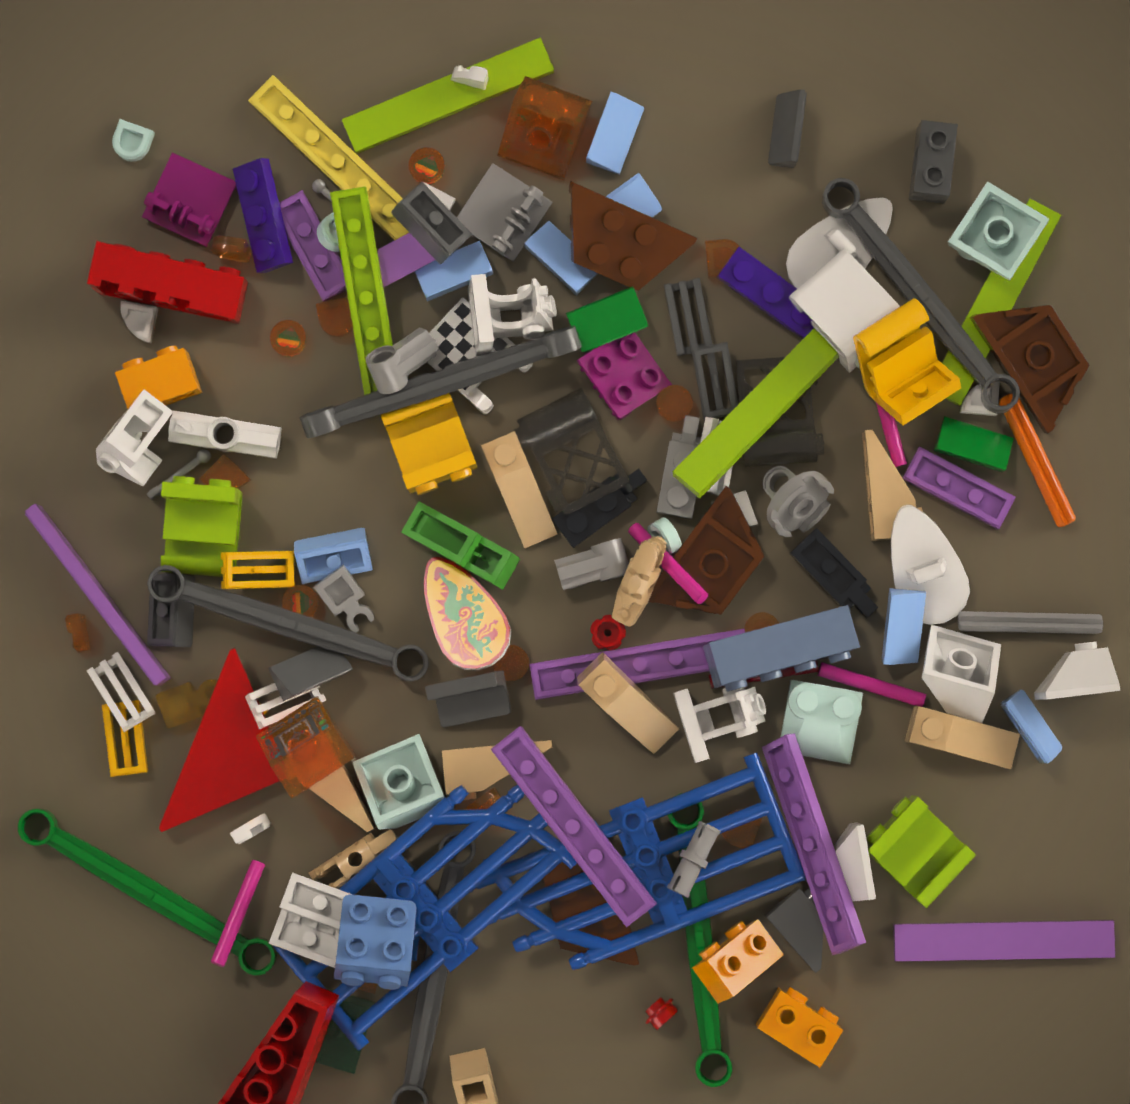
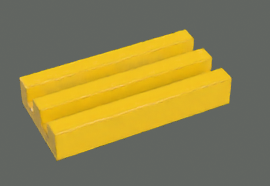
[221,551,294,589]
[102,700,148,777]

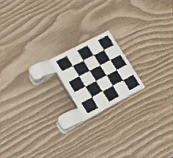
[427,297,533,415]

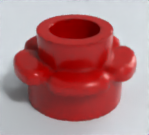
[590,615,626,651]
[645,997,678,1030]

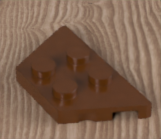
[569,181,697,291]
[970,305,1090,434]
[648,486,765,615]
[543,838,639,966]

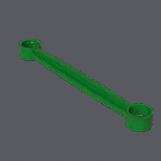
[668,793,732,1087]
[18,809,277,975]

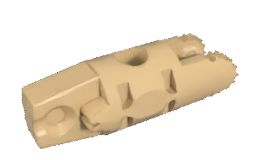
[612,535,667,627]
[309,829,397,889]

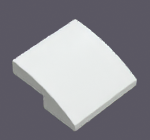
[269,872,350,968]

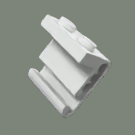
[789,249,900,373]

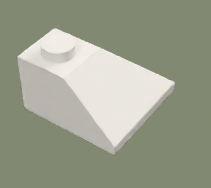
[922,624,1001,723]
[1034,642,1120,700]
[834,822,876,901]

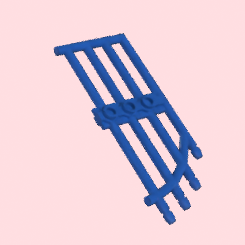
[458,752,806,970]
[273,785,599,1051]

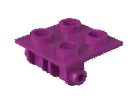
[142,152,236,247]
[576,332,672,420]

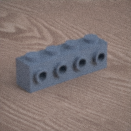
[703,605,860,692]

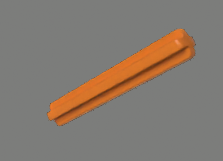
[999,393,1076,527]

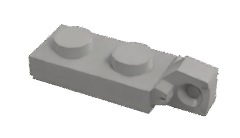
[656,415,701,519]

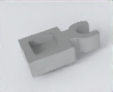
[314,564,374,633]

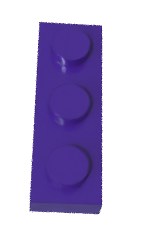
[233,158,293,273]
[717,247,814,339]

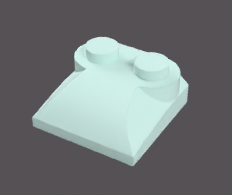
[948,181,1049,281]
[780,680,863,764]
[352,734,445,830]

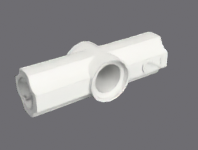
[168,410,282,459]

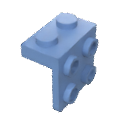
[334,894,417,990]

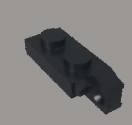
[552,469,647,548]
[790,528,878,619]

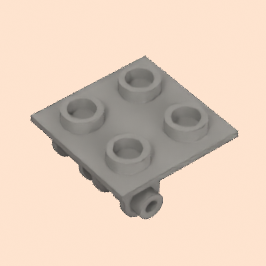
[457,163,553,262]

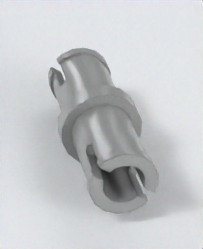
[667,821,721,898]

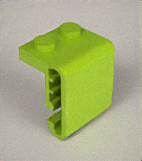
[161,476,242,578]
[866,795,976,909]

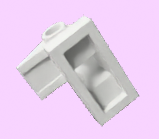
[468,274,557,356]
[96,389,173,486]
[673,687,766,763]

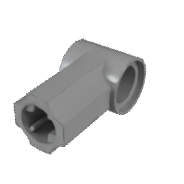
[366,327,439,394]
[554,538,629,590]

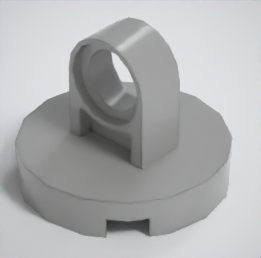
[763,466,834,537]

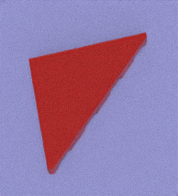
[159,647,291,832]

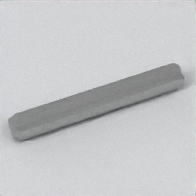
[958,611,1103,634]

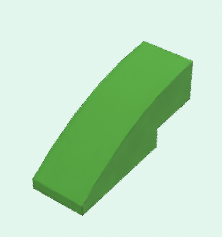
[401,501,520,590]

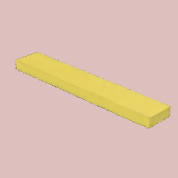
[248,75,409,240]

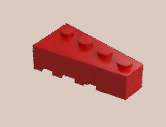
[87,241,248,324]
[218,981,340,1104]

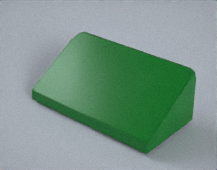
[566,286,649,352]
[933,416,1014,473]

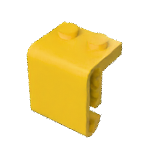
[853,298,961,426]
[381,393,478,495]

